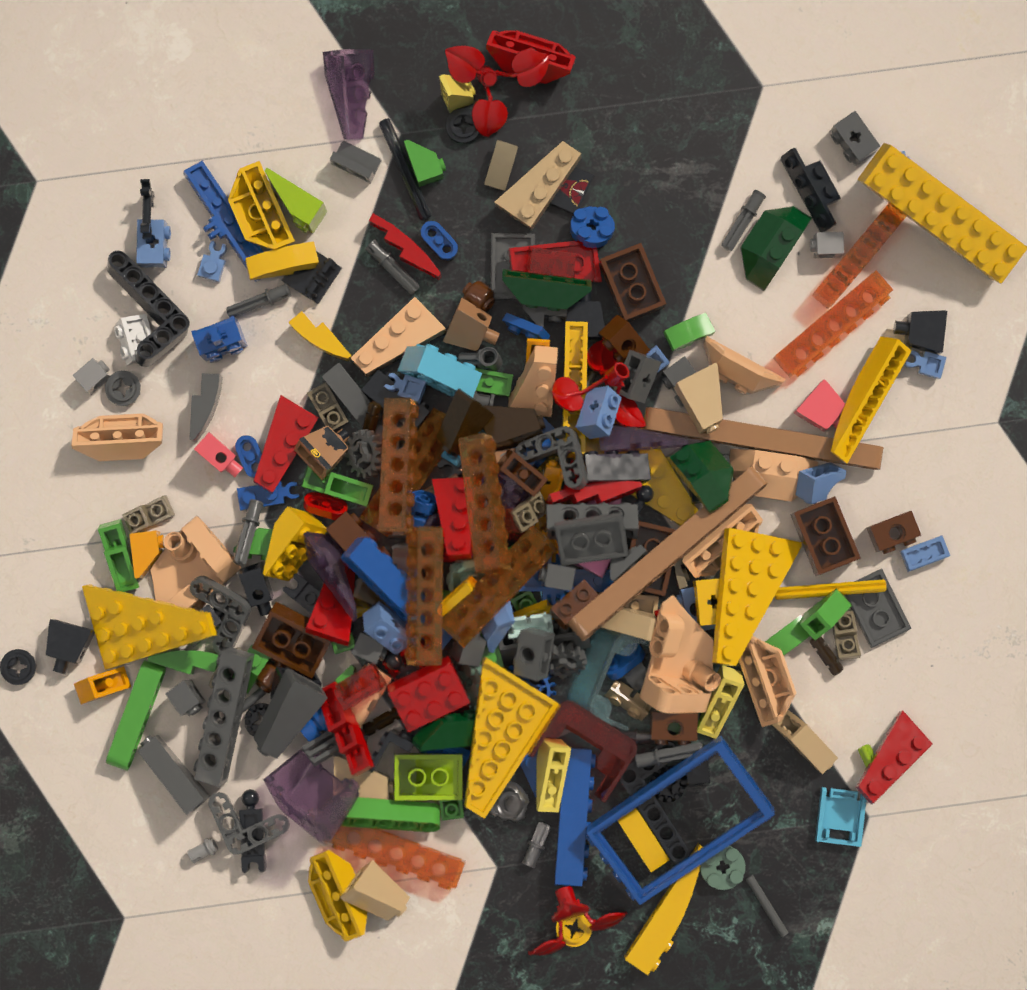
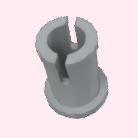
[187,838,218,863]

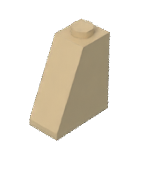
[674,362,723,434]
[601,607,656,641]
[772,710,838,774]
[333,756,394,800]
[340,860,410,921]

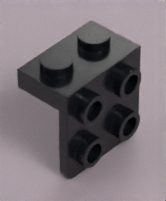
[369,729,414,773]

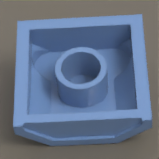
[471,589,515,653]

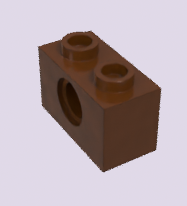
[599,315,650,364]
[495,449,548,497]
[866,510,921,554]
[549,579,599,631]
[650,711,698,745]

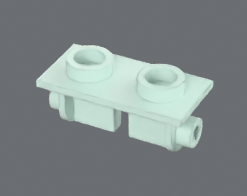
[508,612,554,639]

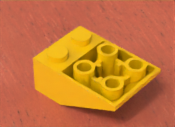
[263,506,327,581]

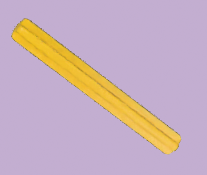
[775,580,886,600]

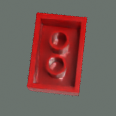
[387,656,470,732]

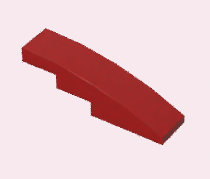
[369,213,442,281]
[547,481,642,505]
[321,682,374,776]

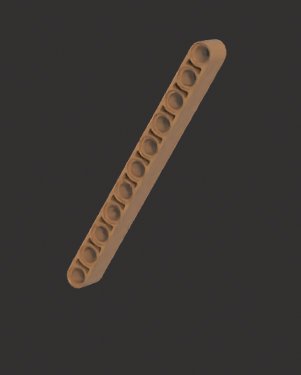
[642,407,884,470]
[568,466,768,641]

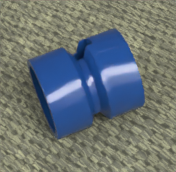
[405,490,437,532]
[300,707,328,742]

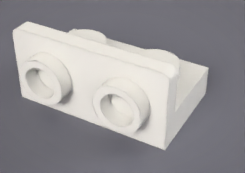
[114,314,151,365]

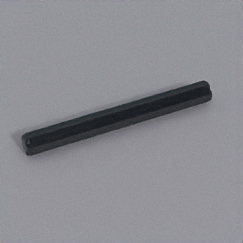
[379,118,431,221]

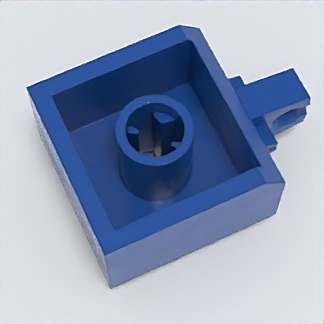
[191,316,247,363]

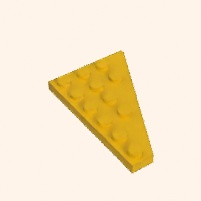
[573,394,698,526]
[712,528,802,666]
[82,584,217,670]
[464,657,559,819]

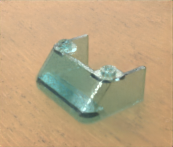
[567,627,650,731]

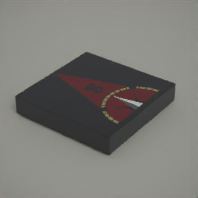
[550,167,594,215]

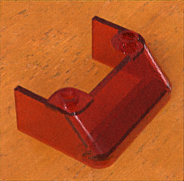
[528,700,637,803]

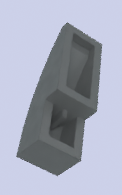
[322,363,382,428]
[190,373,223,442]

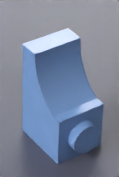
[795,462,846,504]

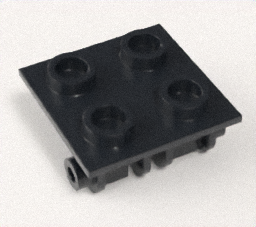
[281,251,342,304]

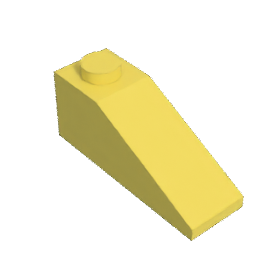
[439,74,476,113]
[697,664,744,739]
[536,738,571,812]

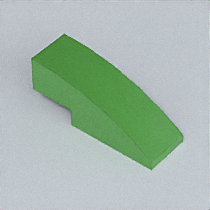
[301,466,373,507]
[98,519,139,592]
[147,650,219,674]

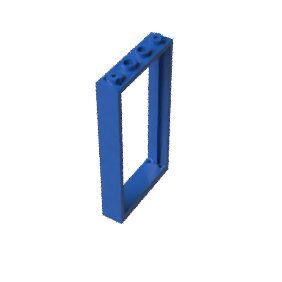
[586,735,775,905]

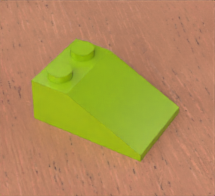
[265,168,327,233]
[394,753,463,801]

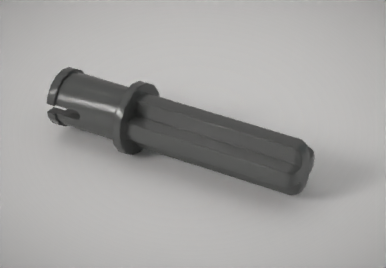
[722,190,766,251]
[365,240,420,295]
[226,283,291,317]
[233,499,264,565]
[635,742,703,769]

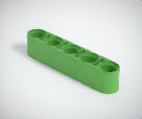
[106,660,166,771]
[330,796,440,832]

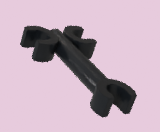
[140,179,155,239]

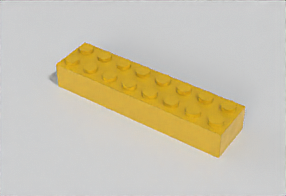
[857,143,1027,284]

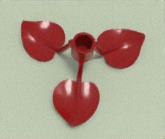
[445,46,549,137]
[551,340,646,428]
[528,886,627,956]

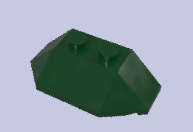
[740,206,812,291]
[502,269,592,311]
[666,441,734,513]
[412,710,476,751]

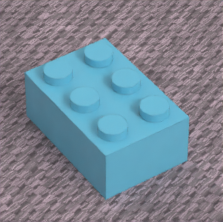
[398,344,482,397]

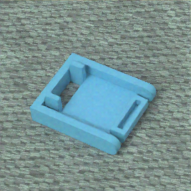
[815,787,866,847]

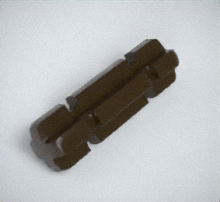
[362,401,381,432]
[810,636,844,676]
[363,707,400,736]

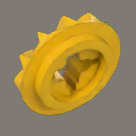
[556,915,592,947]

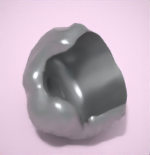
[489,781,529,822]

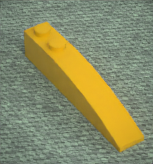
[562,321,588,458]
[831,336,911,464]
[624,843,703,975]

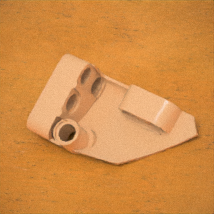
[150,515,242,611]
[639,595,721,713]

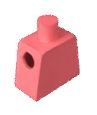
[794,379,845,432]
[194,432,243,478]

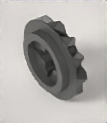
[105,371,141,406]

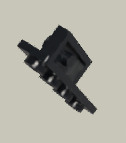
[780,148,841,232]

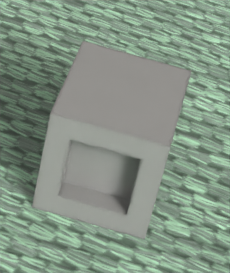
[810,232,844,258]
[73,358,110,394]

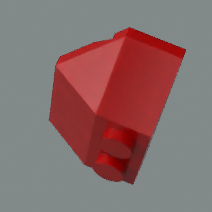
[486,31,576,84]

